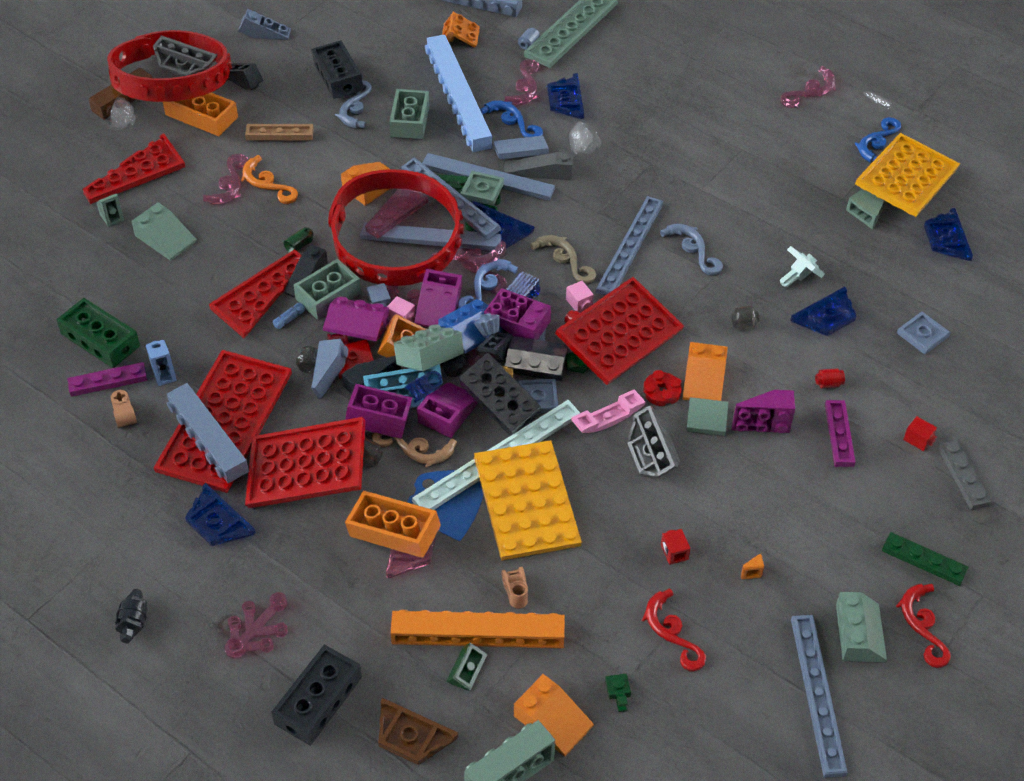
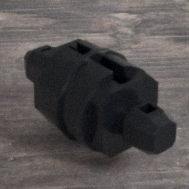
[115,589,147,644]

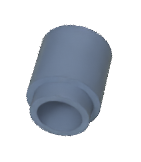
[518,28,540,50]

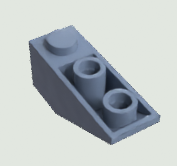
[238,9,291,40]

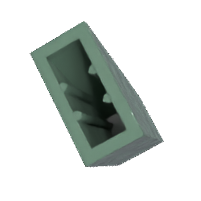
[846,189,886,229]

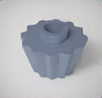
[474,313,499,336]

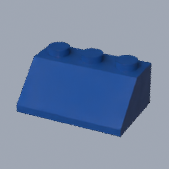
[438,299,503,354]

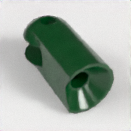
[283,227,314,252]

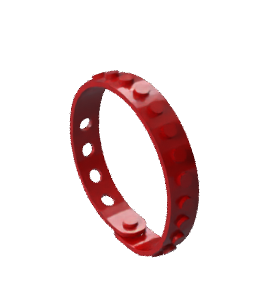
[107,30,232,102]
[328,169,464,286]

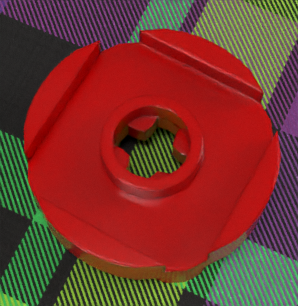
[643,370,682,406]

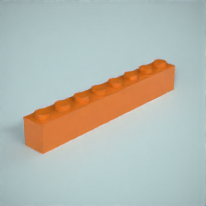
[391,610,565,648]

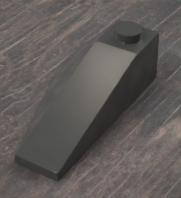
[504,152,574,180]

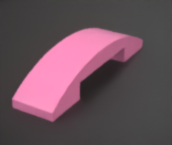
[571,389,645,433]

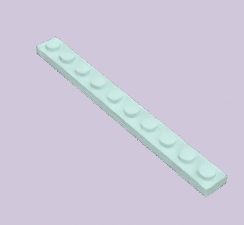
[412,400,580,510]

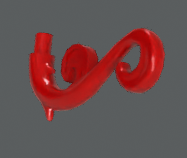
[896,584,951,668]
[642,588,706,672]

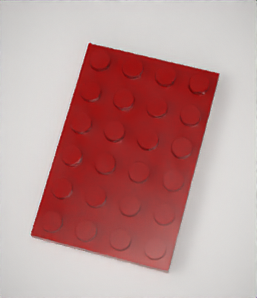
[555,277,684,385]
[245,417,366,508]

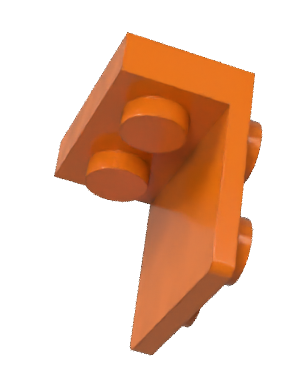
[442,11,480,48]

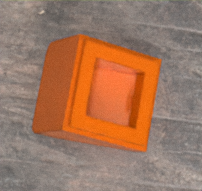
[741,554,764,579]

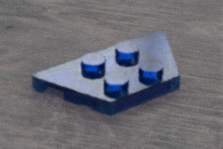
[547,73,584,119]
[472,201,535,248]
[924,208,973,261]
[790,287,856,336]
[185,483,256,546]

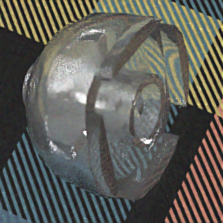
[107,97,136,132]
[569,122,602,155]

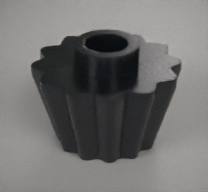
[440,354,465,377]

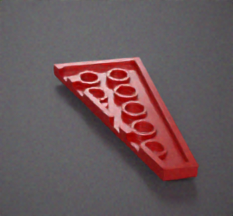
[83,133,186,204]
[209,249,301,339]

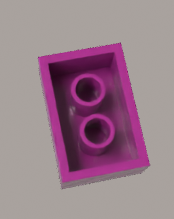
[345,384,412,439]

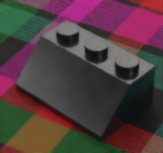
[505,336,568,381]

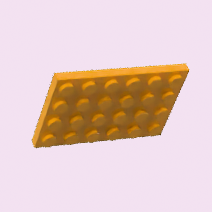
[855,133,960,217]
[474,440,582,561]

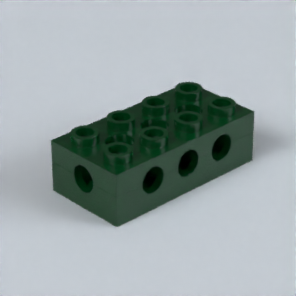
[56,298,140,368]

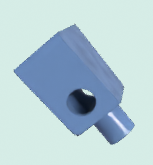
[146,340,177,386]

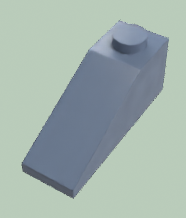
[311,339,348,399]

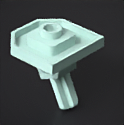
[780,246,825,287]

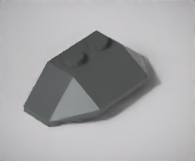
[153,36,218,76]
[627,405,680,478]

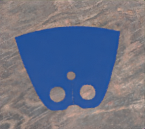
[407,470,483,541]

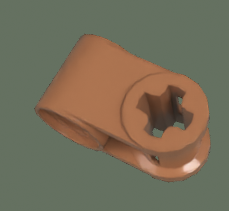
[111,390,137,428]
[501,567,528,609]

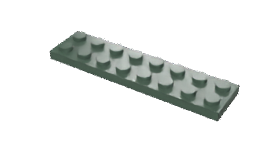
[524,0,618,68]

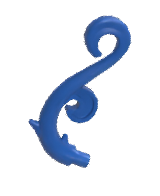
[480,100,543,138]
[855,117,901,163]

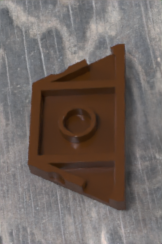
[378,698,458,765]

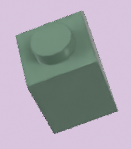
[96,194,124,227]

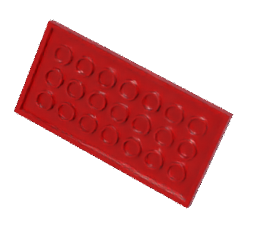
[154,350,292,493]

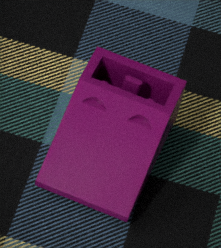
[414,269,462,327]
[484,288,551,340]
[417,382,478,438]
[731,390,795,433]

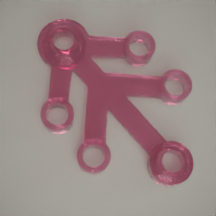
[225,592,288,659]

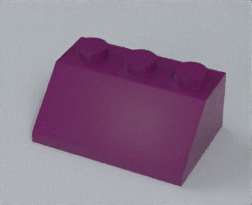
[323,297,389,341]

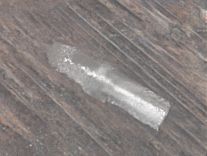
[863,91,892,109]

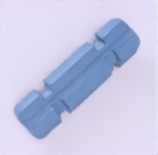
[273,302,305,329]

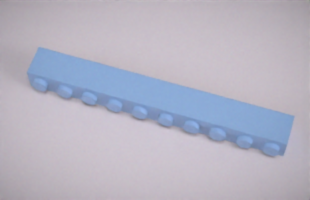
[425,34,492,152]

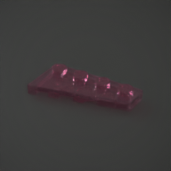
[365,189,428,239]

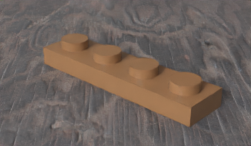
[245,124,314,140]

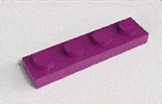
[67,362,147,397]
[825,400,856,467]

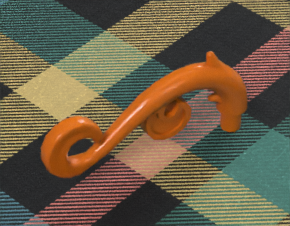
[241,155,298,204]

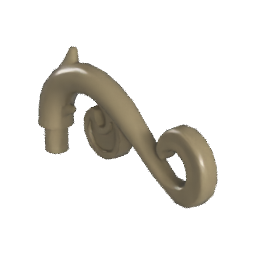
[530,235,596,284]

